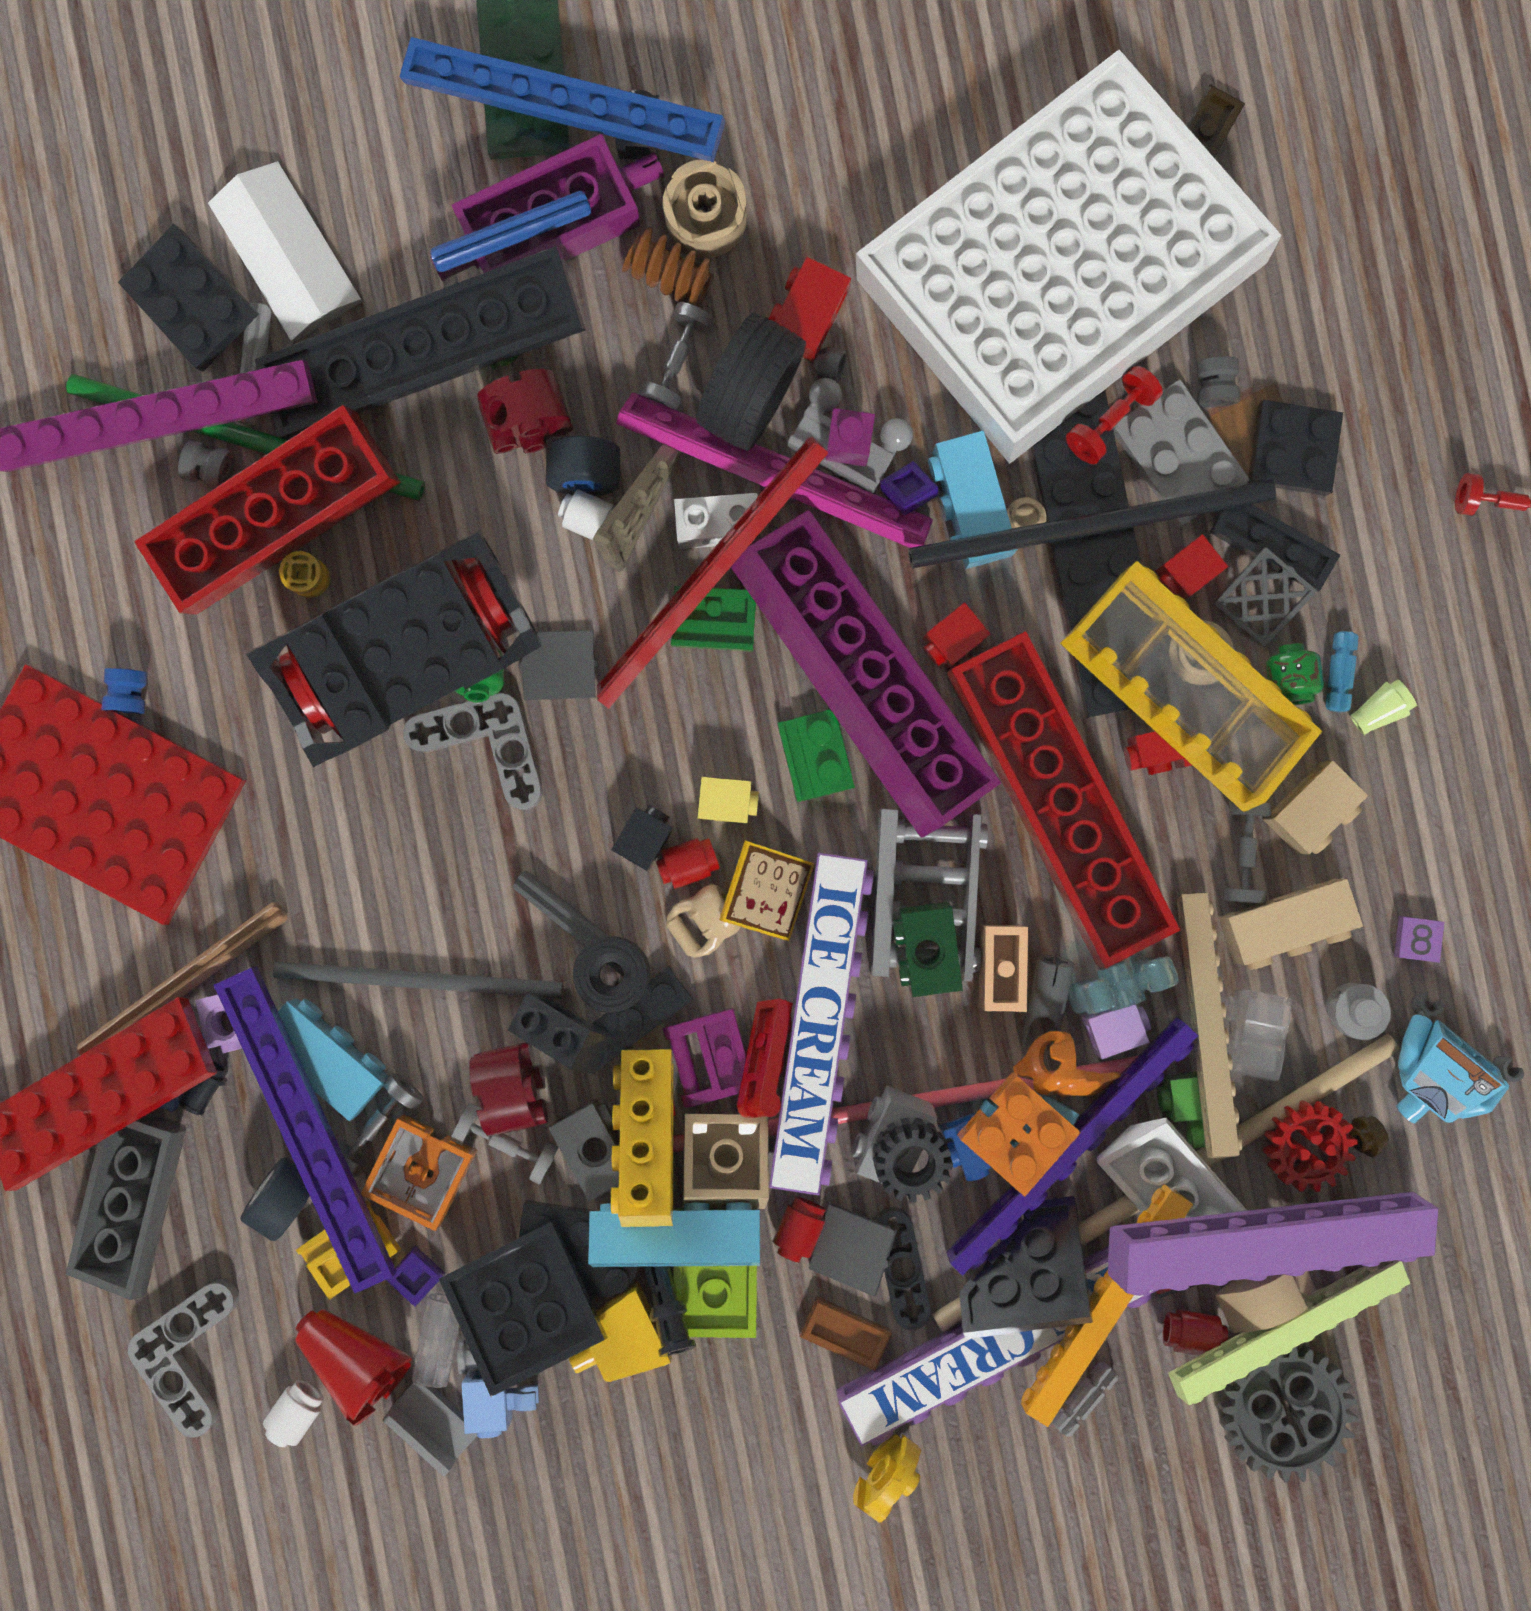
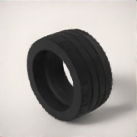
[696,313,806,451]

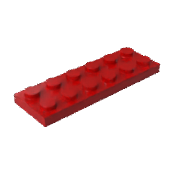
[0,997,217,1191]

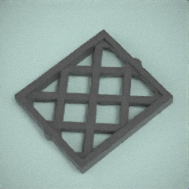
[1213,546,1317,647]

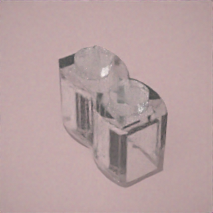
[1224,989,1292,1081]

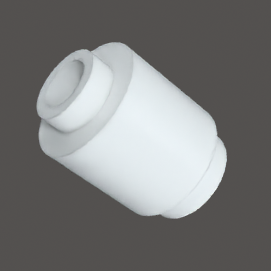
[558,489,615,540]
[263,1380,324,1448]

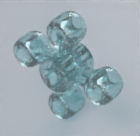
[1068,956,1179,1015]

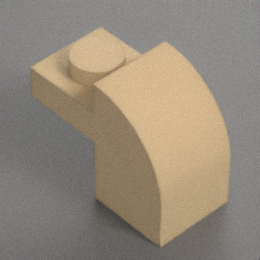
[1215,1271,1316,1333]

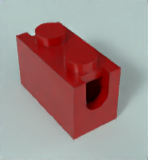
[768,257,851,363]

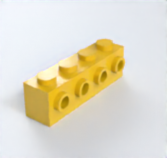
[611,1049,674,1227]

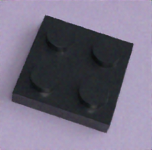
[1247,400,1344,496]

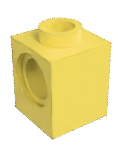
[698,777,759,824]

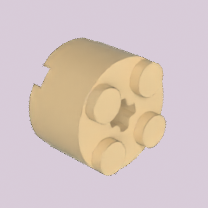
[663,159,747,258]

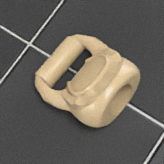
[666,884,741,958]

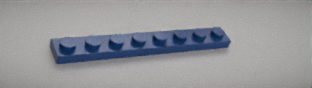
[399,37,726,163]

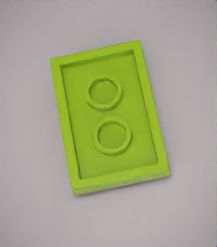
[673,1208,758,1338]

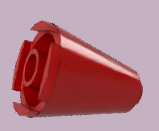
[295,1309,412,1426]

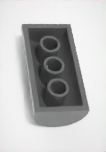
[66,1114,186,1300]

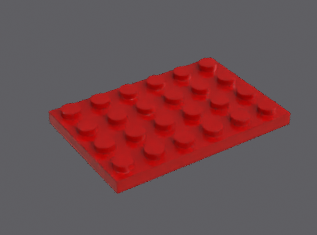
[0,664,247,925]

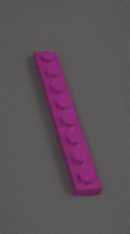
[0,360,318,472]

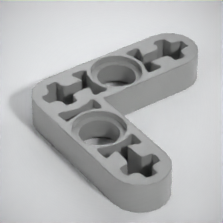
[403,693,543,810]
[128,1279,239,1437]

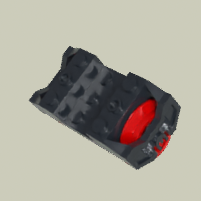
[246,530,542,768]

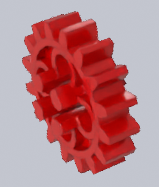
[1263,1100,1357,1192]

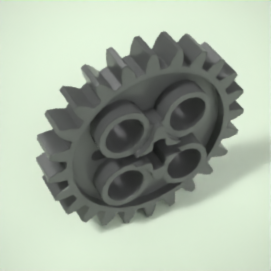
[1218,1344,1358,1483]

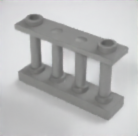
[870,809,988,982]

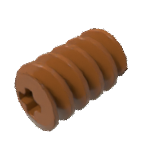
[622,226,714,307]

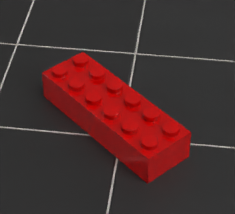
[134,405,401,615]

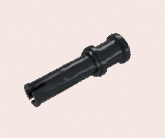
[644,1266,696,1357]

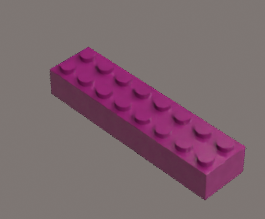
[731,510,1001,838]

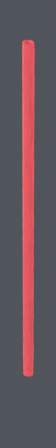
[673,1056,1170,1153]

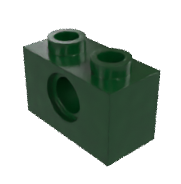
[893,902,963,997]

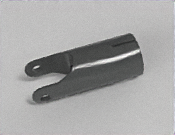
[1022,954,1075,1046]

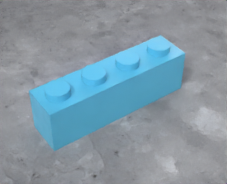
[588,1202,760,1267]

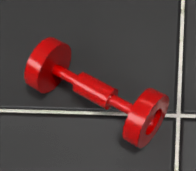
[1066,366,1163,464]
[1455,473,1531,516]

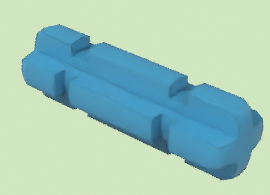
[1326,631,1359,712]

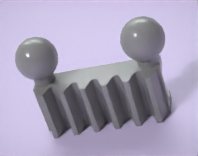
[788,378,913,493]

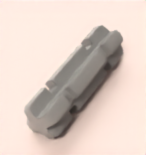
[1052,1361,1119,1437]

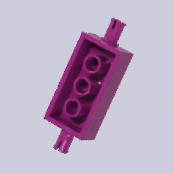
[430,134,665,282]

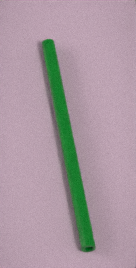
[66,374,425,501]

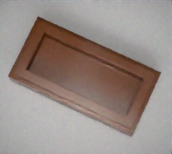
[799,1296,892,1371]

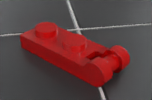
[737,998,793,1118]

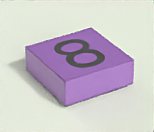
[1394,916,1445,963]

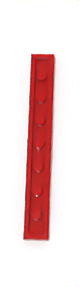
[597,436,828,709]

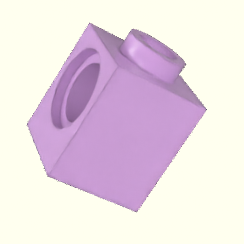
[195,995,242,1053]
[1081,1000,1151,1059]

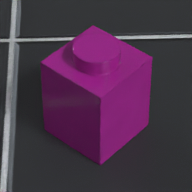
[826,408,875,466]

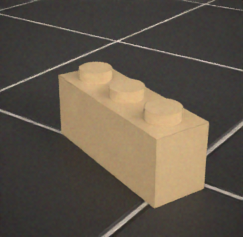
[1218,878,1363,970]

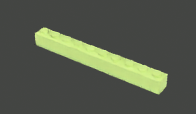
[1168,1260,1410,1405]

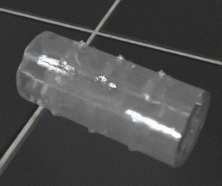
[412,1293,459,1388]

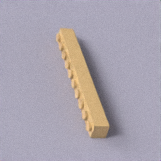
[1177,893,1242,1158]

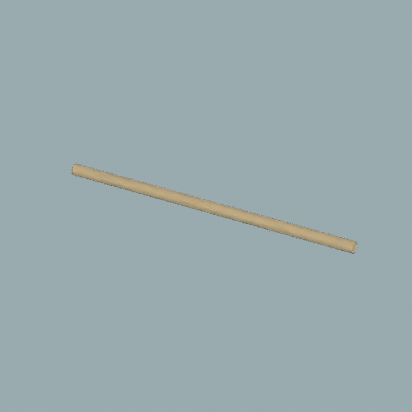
[932,1034,1400,1332]

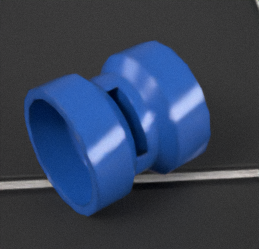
[101,668,148,714]

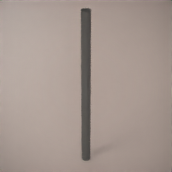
[273,961,563,999]

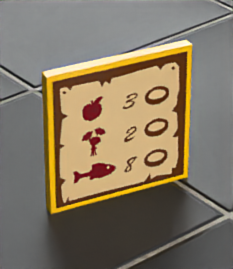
[719,841,815,941]

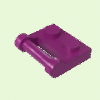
[662,1008,746,1108]

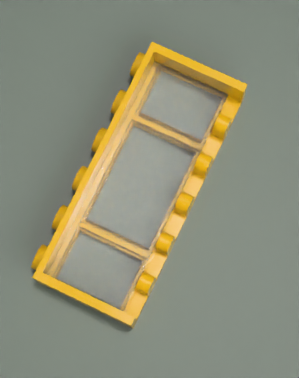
[1060,561,1322,812]

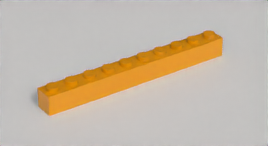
[1020,1184,1193,1427]

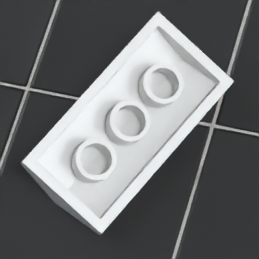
[208,161,363,343]
[1097,1118,1247,1218]

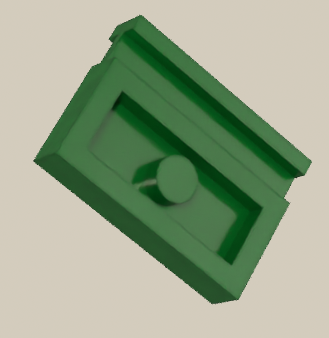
[671,586,756,652]
[777,709,855,803]

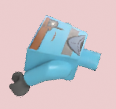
[1396,992,1524,1123]

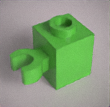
[1157,1071,1206,1148]

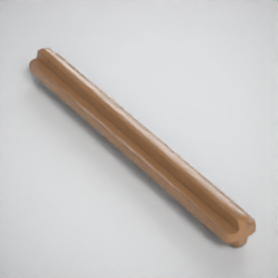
[77,902,288,1055]

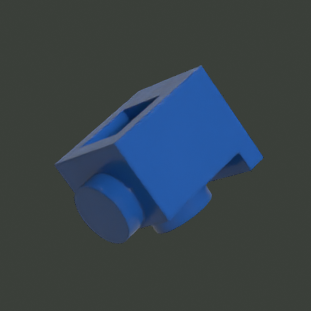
[937,1112,992,1181]

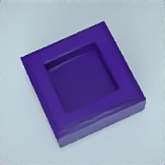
[880,461,938,516]
[386,1245,445,1307]

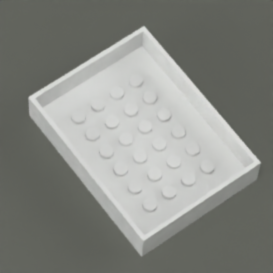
[856,50,1282,464]

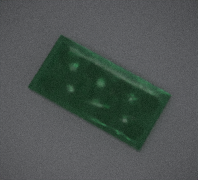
[476,0,570,160]

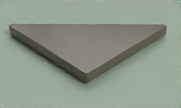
[593,444,682,572]

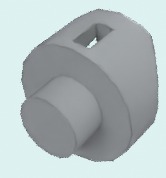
[1326,982,1391,1040]

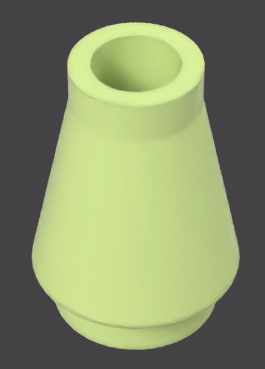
[1350,679,1417,735]

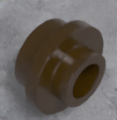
[1349,1116,1389,1157]

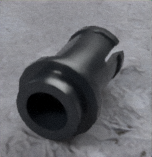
[179,1060,228,1116]

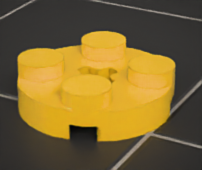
[853,1434,921,1523]

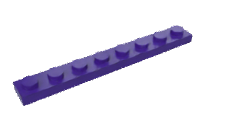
[214,966,397,1294]
[946,1017,1198,1276]

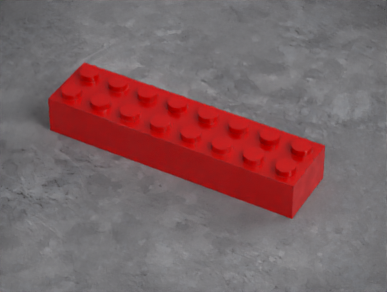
[947,631,1180,969]

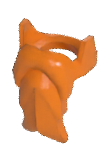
[1013,1031,1121,1098]

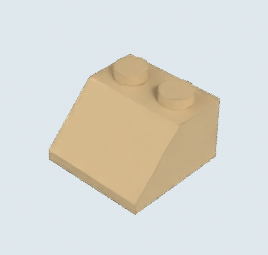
[682,1114,769,1209]

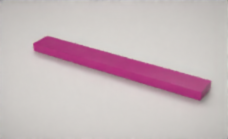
[616,393,933,548]

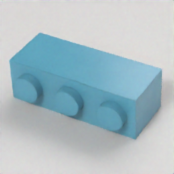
[928,430,1018,569]
[278,998,389,1121]

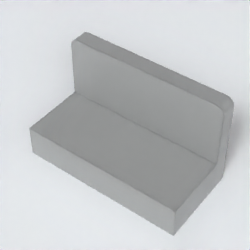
[383,1374,477,1476]

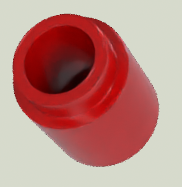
[656,838,720,890]
[772,1196,826,1263]
[1162,1309,1228,1356]

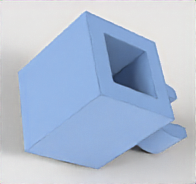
[462,1370,539,1438]

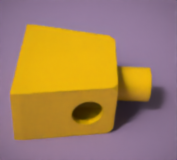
[568,1281,672,1382]

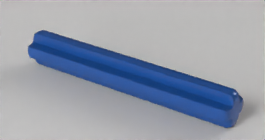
[430,191,591,272]

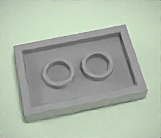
[1113,379,1250,528]

